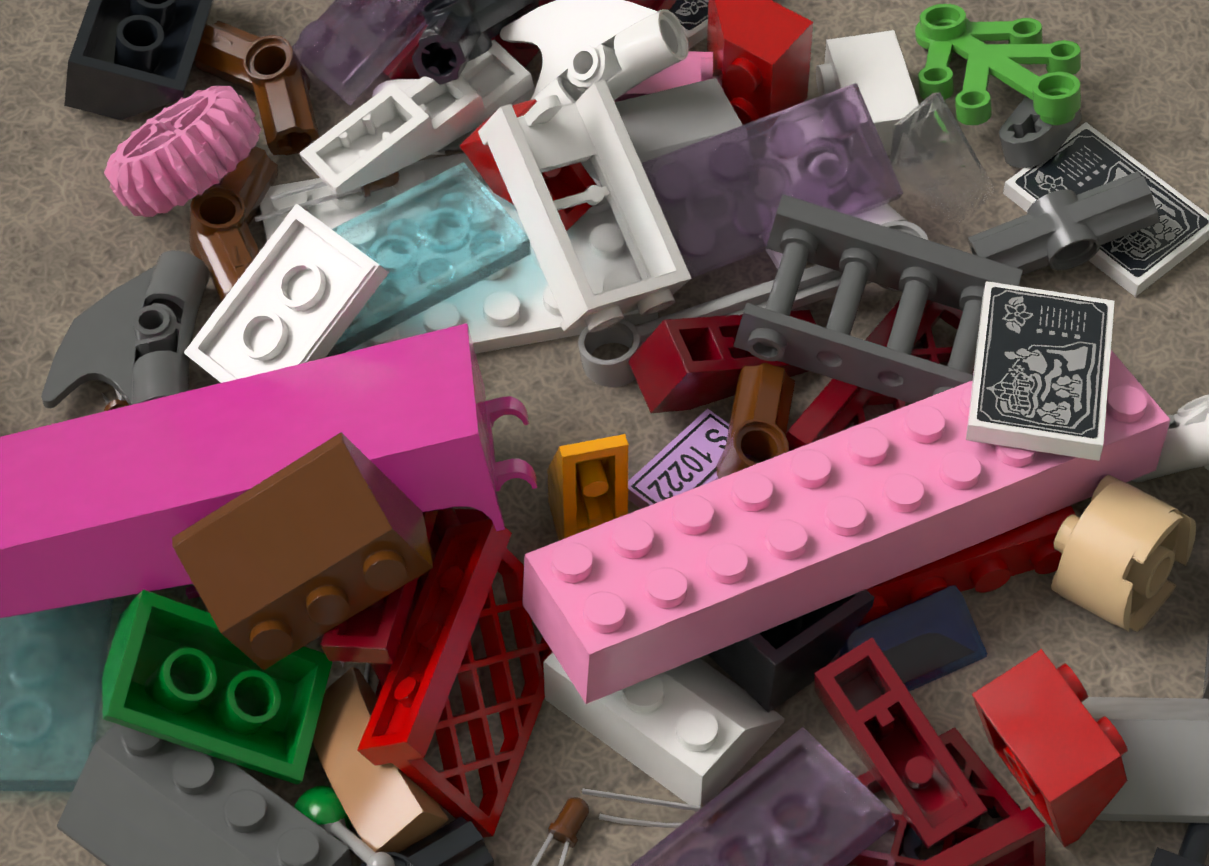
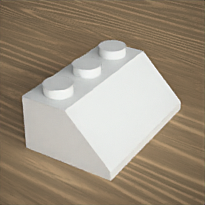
[543,652,785,813]

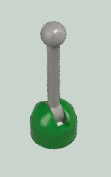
[294,786,395,866]

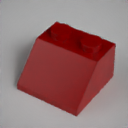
[707,0,813,140]
[972,649,1128,847]

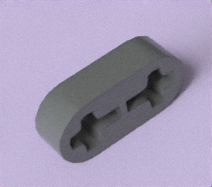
[999,97,1082,168]

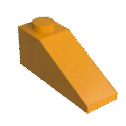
[547,434,628,541]

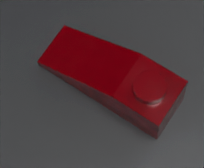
[628,310,816,413]
[815,637,987,849]

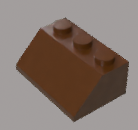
[172,432,433,670]

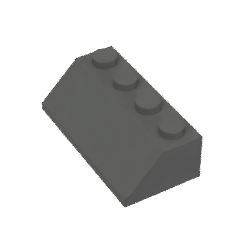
[57,724,352,866]

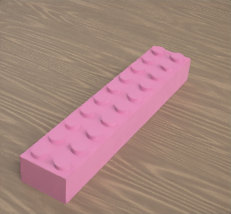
[523,350,1170,704]

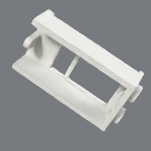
[478,79,692,332]

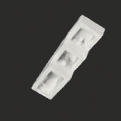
[300,40,534,195]

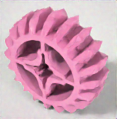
[104,85,261,217]

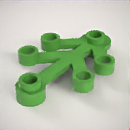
[915,4,1081,125]

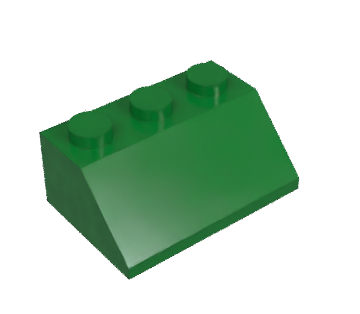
[102,590,332,785]

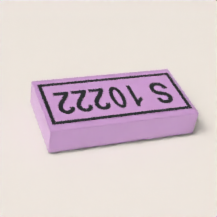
[628,408,751,509]

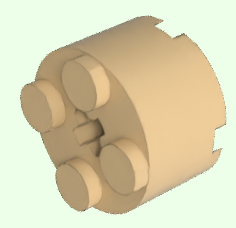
[1051,475,1196,632]

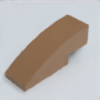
[313,667,449,853]

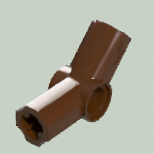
[194,21,320,156]
[189,146,278,302]
[716,363,795,479]

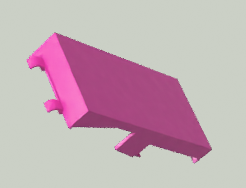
[0,323,538,618]

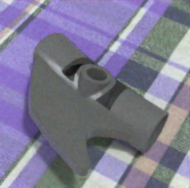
[41,250,210,408]

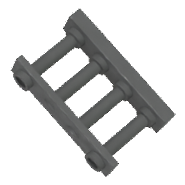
[733,194,1023,404]

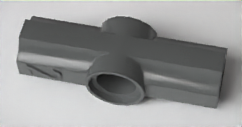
[968,171,1159,276]

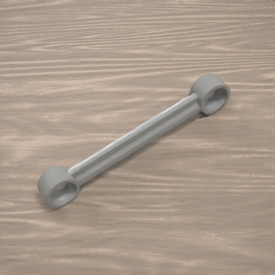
[578,221,928,387]

